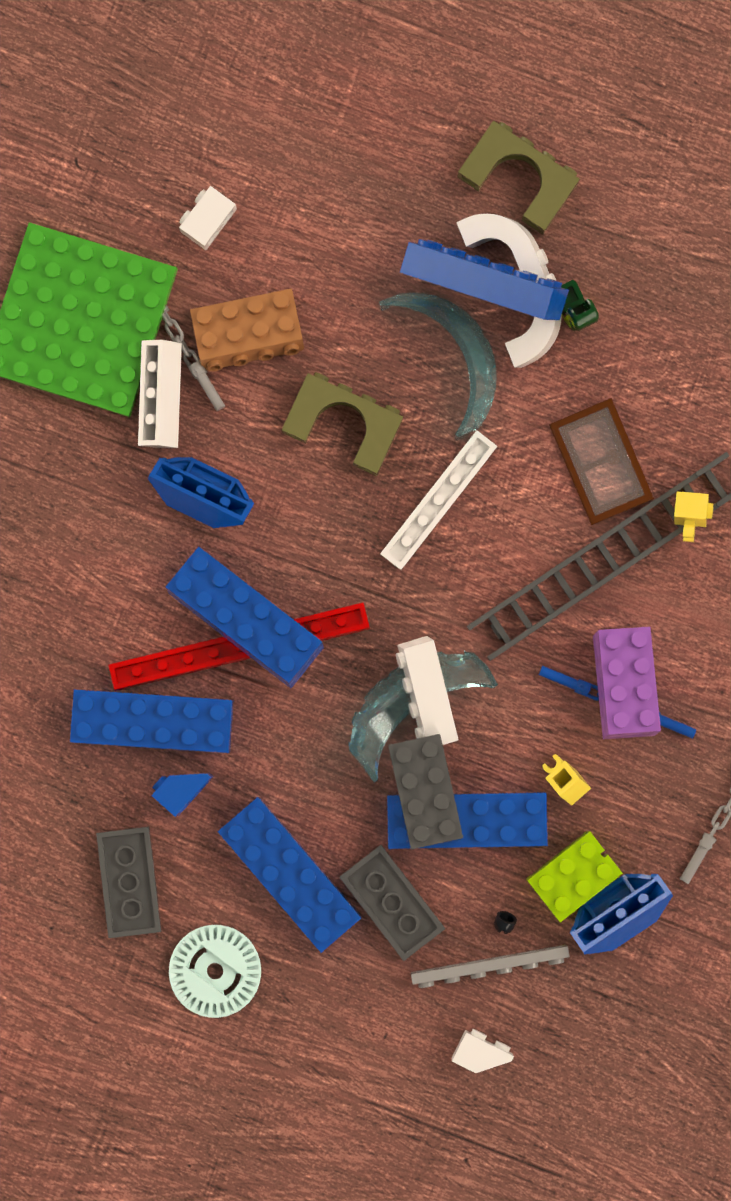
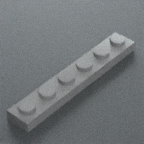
[411,945,570,988]

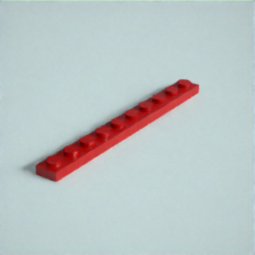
[108,602,370,692]

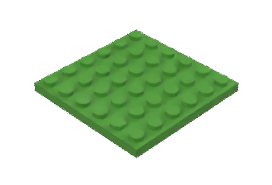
[0,222,178,417]

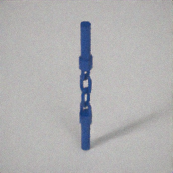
[539,665,696,739]

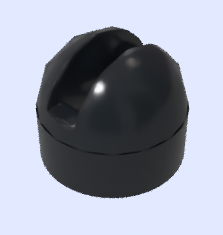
[494,911,517,934]

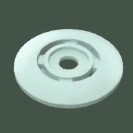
[169,925,261,1018]

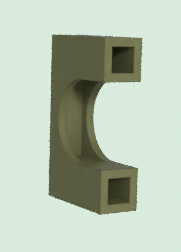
[457,121,580,235]
[282,372,403,476]

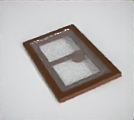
[549,398,654,525]

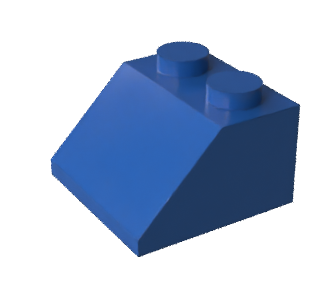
[151,773,214,817]

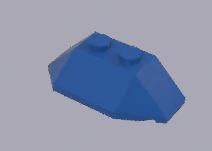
[148,457,254,528]
[570,874,673,955]

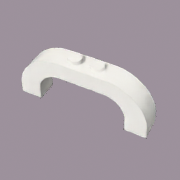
[457,214,562,368]

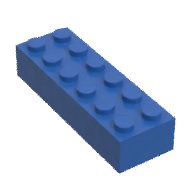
[400,239,569,320]
[166,547,324,689]
[70,690,234,753]
[387,792,548,849]
[217,797,361,953]

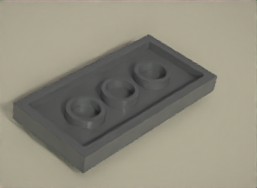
[388,734,463,850]
[96,826,162,938]
[339,845,445,961]

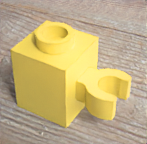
[674,491,713,542]
[542,754,591,806]

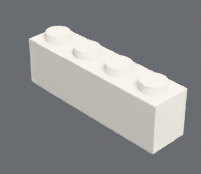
[138,340,182,448]
[396,636,458,745]

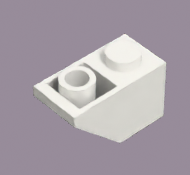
[451,1029,514,1073]

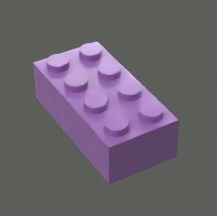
[593,627,661,739]

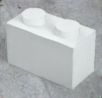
[179,186,237,250]

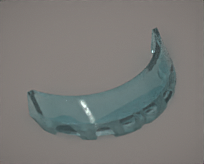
[378,293,497,441]
[348,651,498,782]

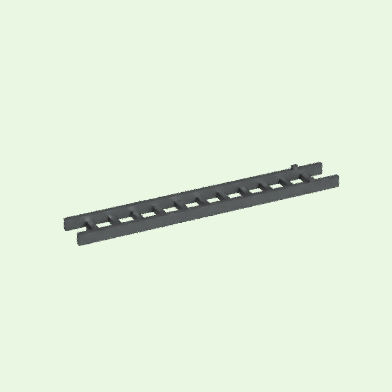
[466,452,731,661]

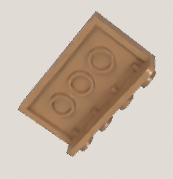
[190,288,304,372]

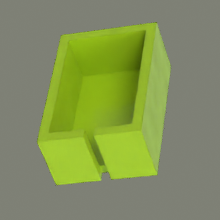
[526,831,623,923]

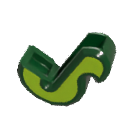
[561,280,599,331]

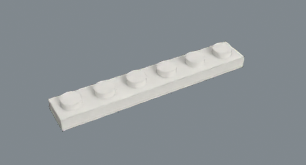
[380,431,497,570]

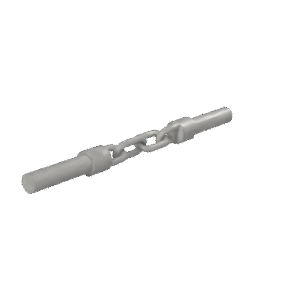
[162,305,225,411]
[680,788,731,884]

